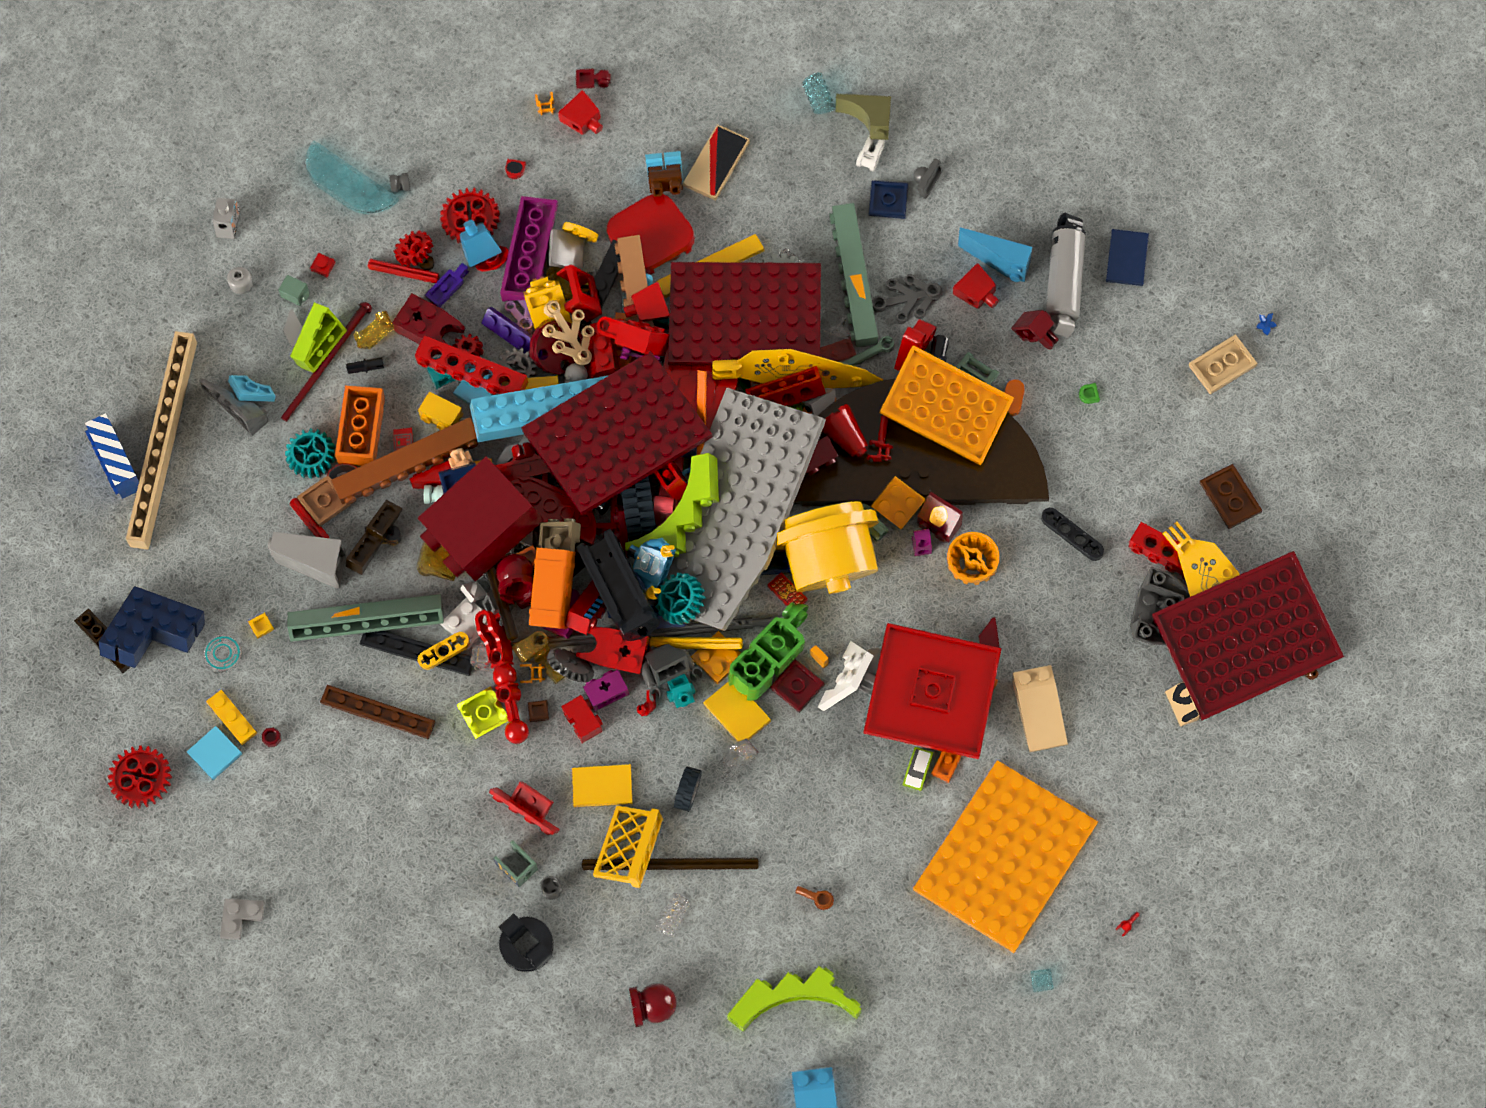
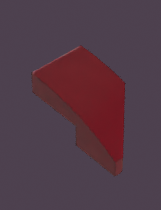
[978,617,1000,648]

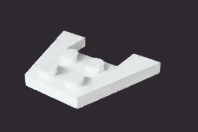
[818,641,873,711]

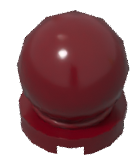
[496,554,534,604]
[629,983,677,1027]

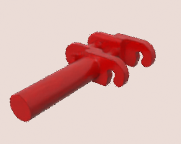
[867,415,893,462]

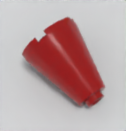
[822,404,868,458]

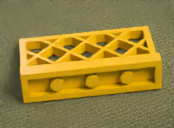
[593,806,663,888]

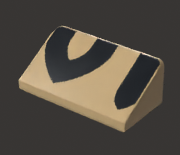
[1165,682,1199,727]

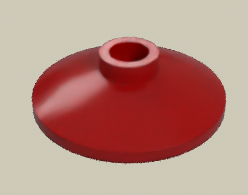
[475,246,509,271]

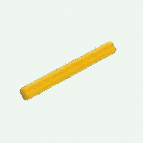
[649,637,743,649]

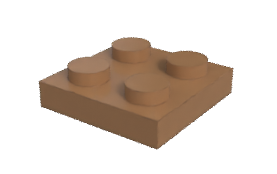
[297,475,351,527]

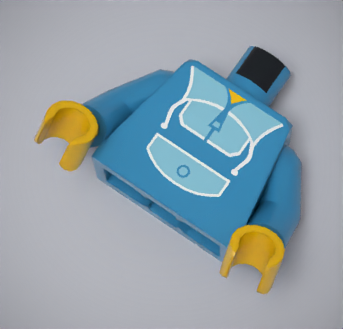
[627,538,676,600]

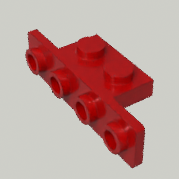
[489,781,560,835]

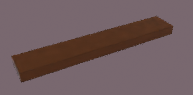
[320,685,436,740]

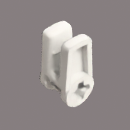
[856,135,885,172]

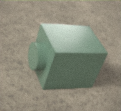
[278,275,310,306]

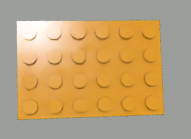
[879,346,1014,465]

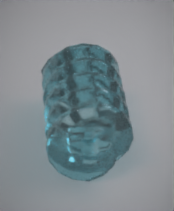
[802,72,835,115]

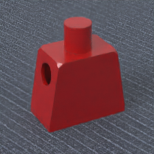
[558,90,603,135]
[953,263,999,309]
[623,282,670,322]

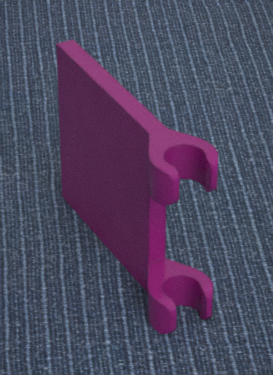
[620,347,664,364]

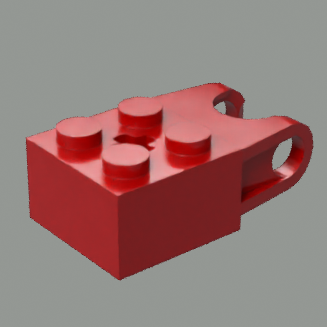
[597,316,670,356]
[576,627,650,674]

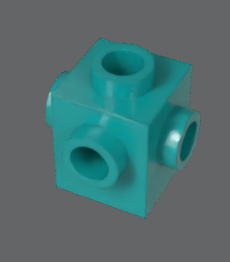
[666,674,696,708]

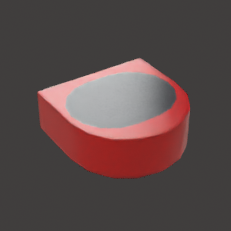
[505,159,526,179]

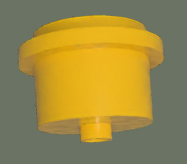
[775,501,879,594]

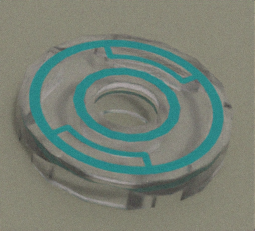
[203,635,242,673]

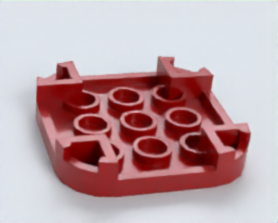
[606,194,695,275]

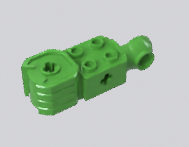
[728,602,809,701]

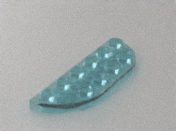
[305,140,399,215]

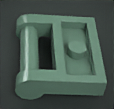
[956,352,1000,385]

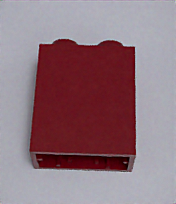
[418,456,544,582]

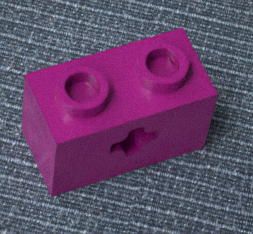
[583,670,629,712]

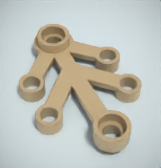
[542,301,594,365]

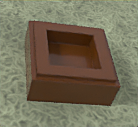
[528,700,549,722]

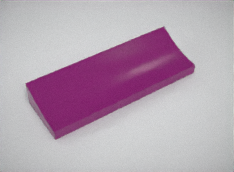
[500,196,558,302]

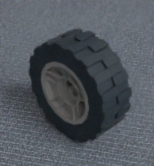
[674,766,702,812]

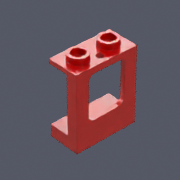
[557,264,602,322]

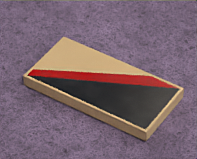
[683,124,750,201]

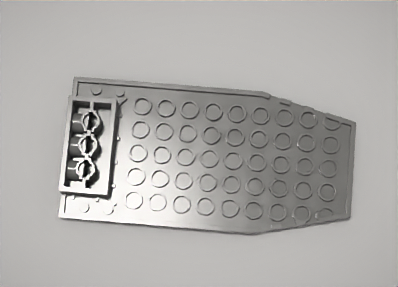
[662,388,826,631]

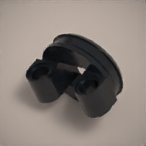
[498,913,554,972]

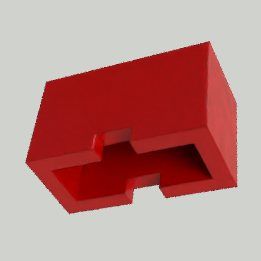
[561,695,603,743]

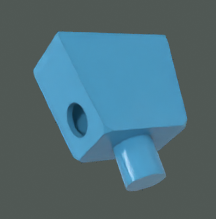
[460,220,502,267]

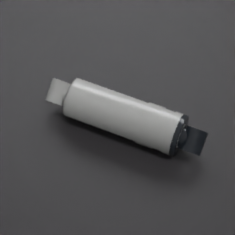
[1046,212,1086,338]

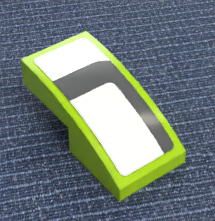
[902,747,934,791]

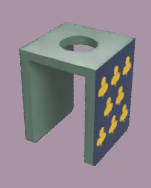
[493,840,538,887]

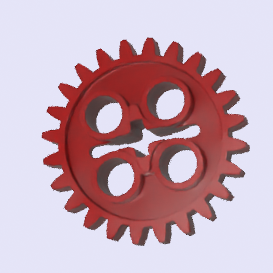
[440,188,500,244]
[107,745,172,809]

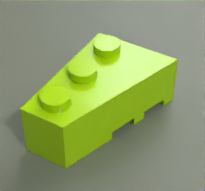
[290,302,347,373]

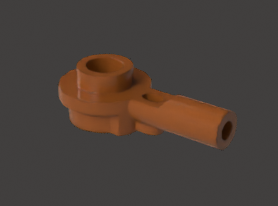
[795,886,834,910]

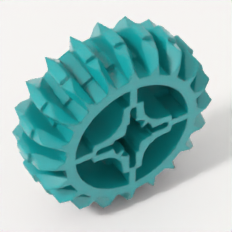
[285,428,336,479]
[654,572,706,625]

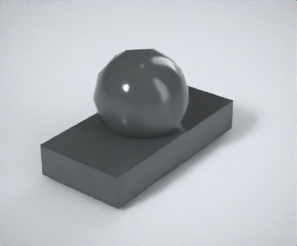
[913,158,943,199]

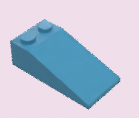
[958,227,1032,282]
[792,1067,837,1108]

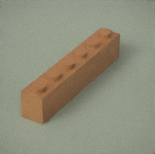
[614,235,654,327]

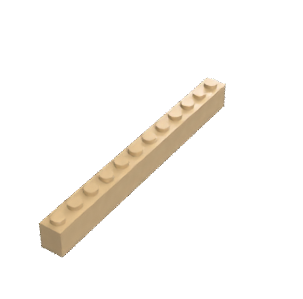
[126,331,197,550]

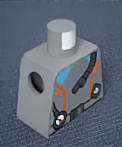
[213,198,241,239]

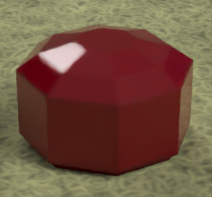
[261,727,281,747]

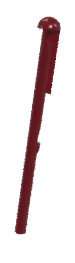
[281,302,372,422]

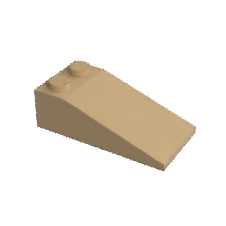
[1012,665,1068,753]

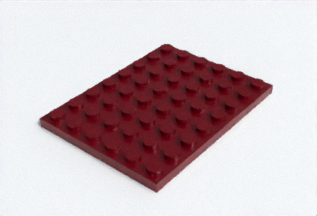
[668,262,821,366]
[521,351,713,515]
[1152,551,1344,721]

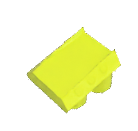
[457,686,508,739]

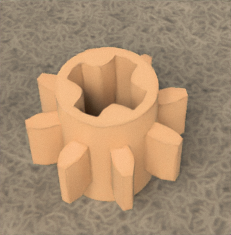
[448,448,473,468]

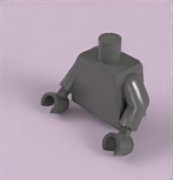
[642,644,703,702]

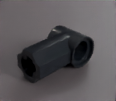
[930,335,949,362]

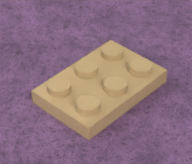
[1189,334,1257,395]

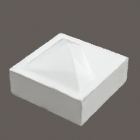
[460,581,487,603]

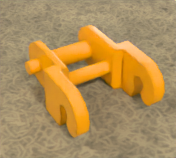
[535,92,555,116]
[520,664,545,683]

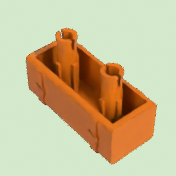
[529,548,576,629]

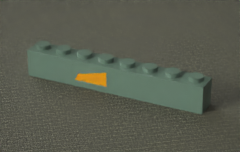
[829,203,878,347]
[287,594,444,642]

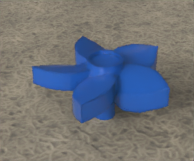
[1256,313,1277,335]

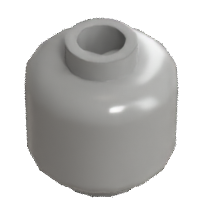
[227,267,253,294]

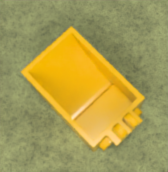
[523,276,572,333]

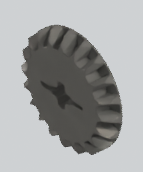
[547,648,594,683]

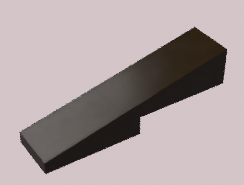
[346,500,403,575]

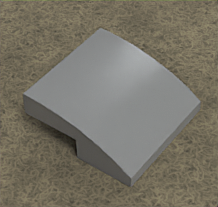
[549,229,584,271]

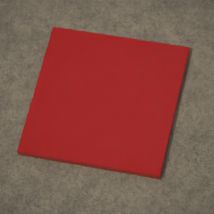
[863,623,1002,759]

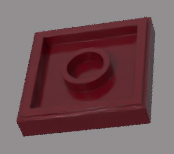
[770,659,825,713]

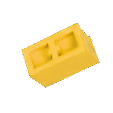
[418,391,464,430]

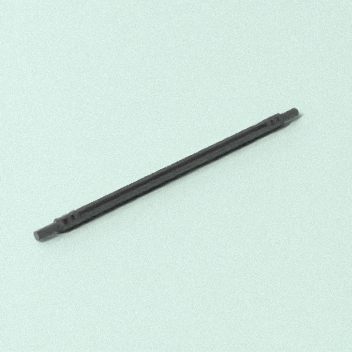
[511,617,772,651]

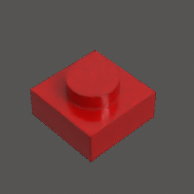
[310,253,335,277]

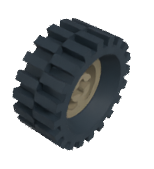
[621,476,656,542]

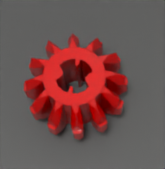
[452,333,484,357]

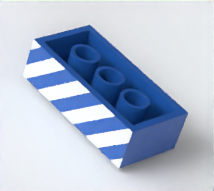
[85,413,139,499]

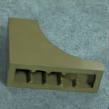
[835,94,891,140]

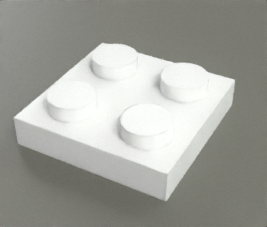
[441,597,487,650]

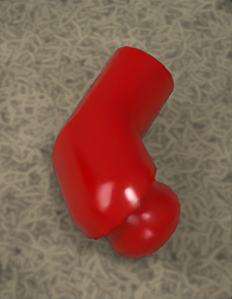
[637,690,656,716]

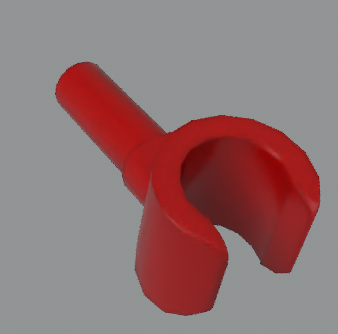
[1116,912,1140,936]

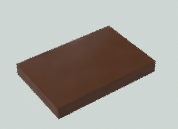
[1199,464,1262,529]

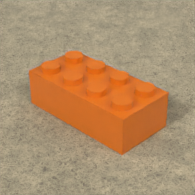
[335,386,385,466]

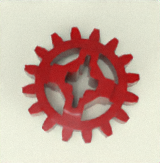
[393,230,434,267]

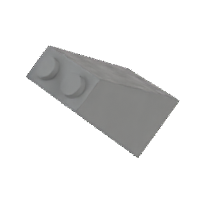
[268,532,346,589]

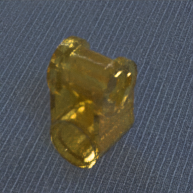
[511,631,549,664]

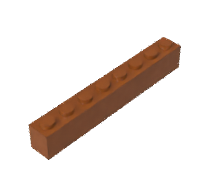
[331,417,481,505]

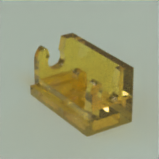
[353,311,394,349]

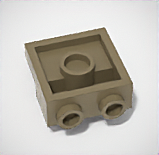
[539,518,581,552]

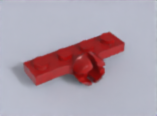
[495,442,551,481]

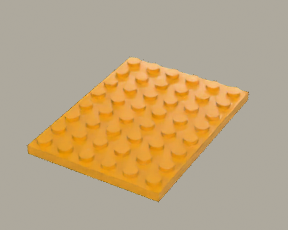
[913,760,1098,953]

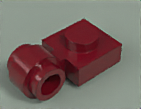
[576,69,611,89]

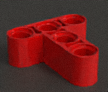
[894,319,937,371]

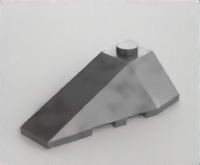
[199,378,268,436]

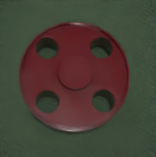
[529,319,583,374]

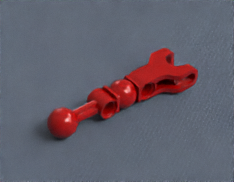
[475,610,529,744]

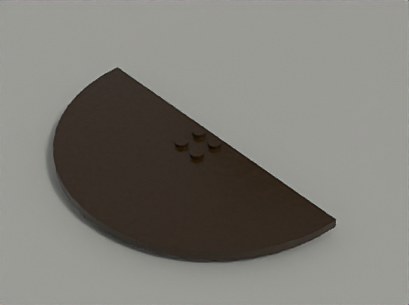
[793,378,1049,506]

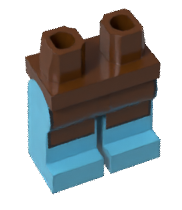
[645,151,683,197]

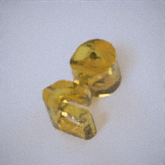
[533,645,565,684]

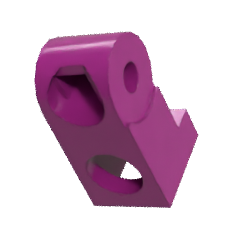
[911,529,932,556]

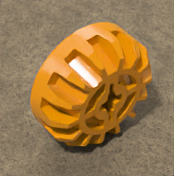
[947,532,999,585]

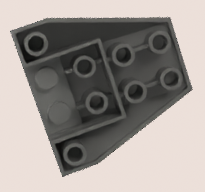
[1130,567,1190,645]

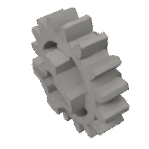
[496,347,537,378]

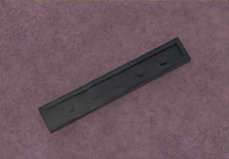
[360,631,475,676]

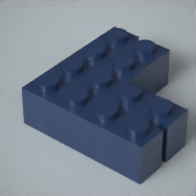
[99,586,205,668]

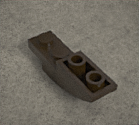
[74,608,130,674]

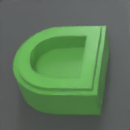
[1079,383,1100,404]

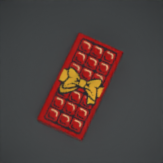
[767,572,808,606]

